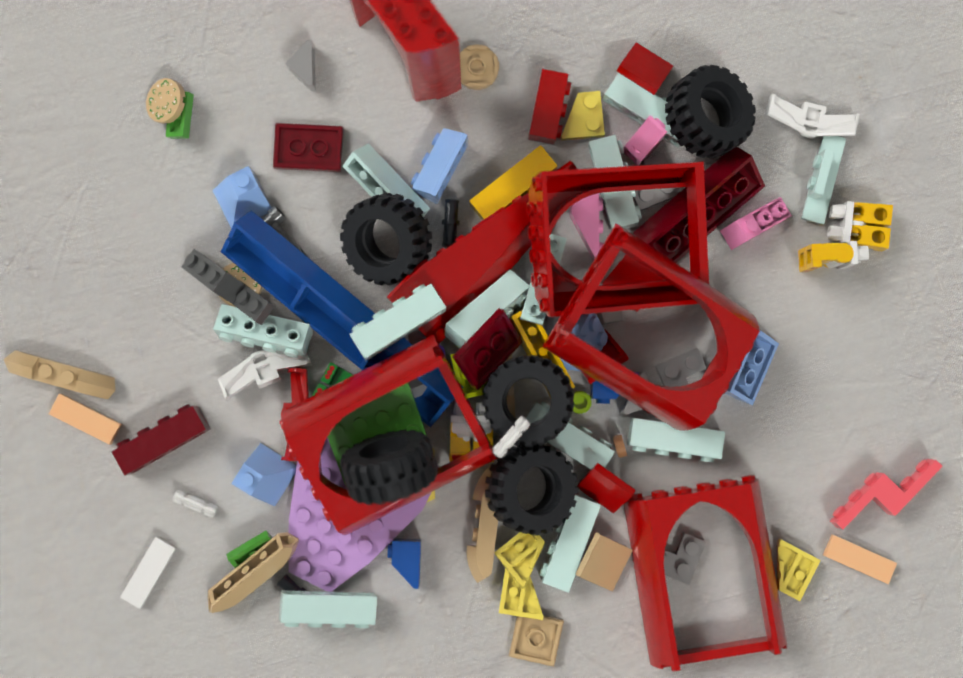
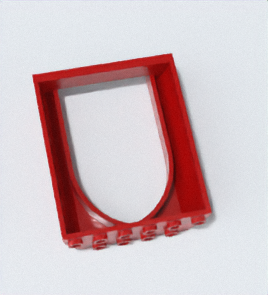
[350,0,462,102]
[526,162,709,317]
[542,224,760,431]
[279,334,498,535]
[624,475,788,671]

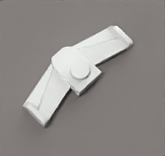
[766,93,860,139]
[218,350,312,401]

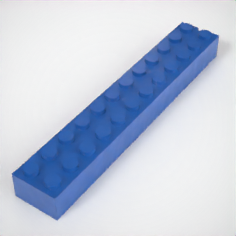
[220,210,464,428]

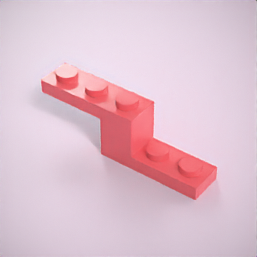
[830,459,943,530]

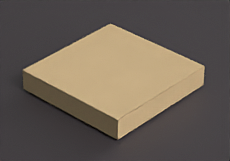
[576,532,633,591]
[509,615,564,667]

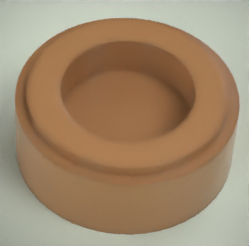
[613,434,628,458]

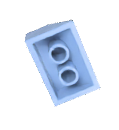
[411,128,468,204]
[724,330,779,406]

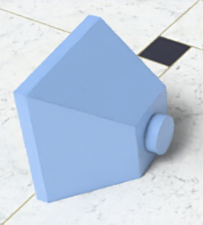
[212,166,272,228]
[231,443,297,506]

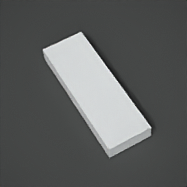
[120,536,177,609]

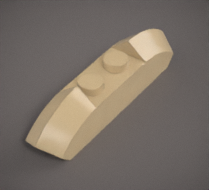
[3,350,116,399]
[467,467,498,583]
[207,532,299,613]

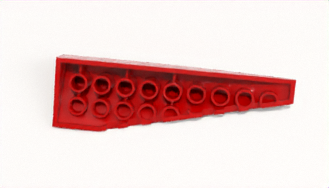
[387,161,577,344]

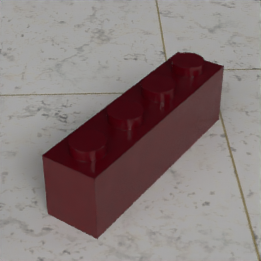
[111,404,211,476]

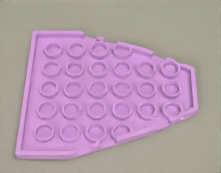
[289,437,441,592]

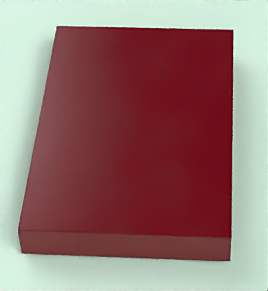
[273,123,344,172]
[452,308,523,390]

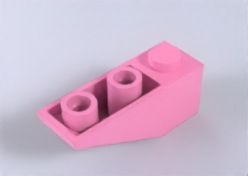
[623,115,667,166]
[570,193,603,261]
[720,197,792,250]

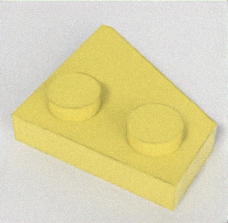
[561,91,605,141]
[494,532,545,589]
[777,539,821,601]
[499,568,543,620]

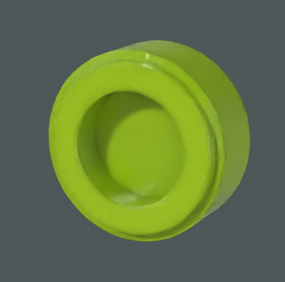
[573,391,592,414]

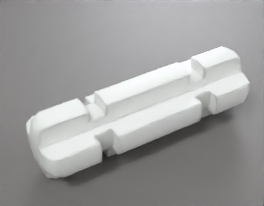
[492,416,531,458]
[173,490,218,517]

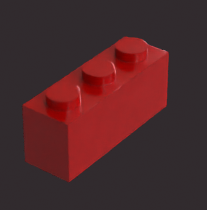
[528,69,572,145]

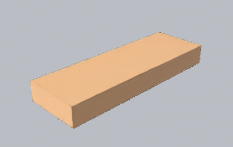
[49,394,122,445]
[823,534,897,584]

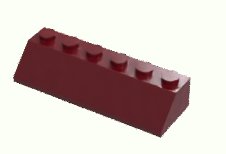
[633,147,765,263]

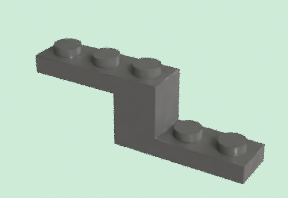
[181,249,275,326]

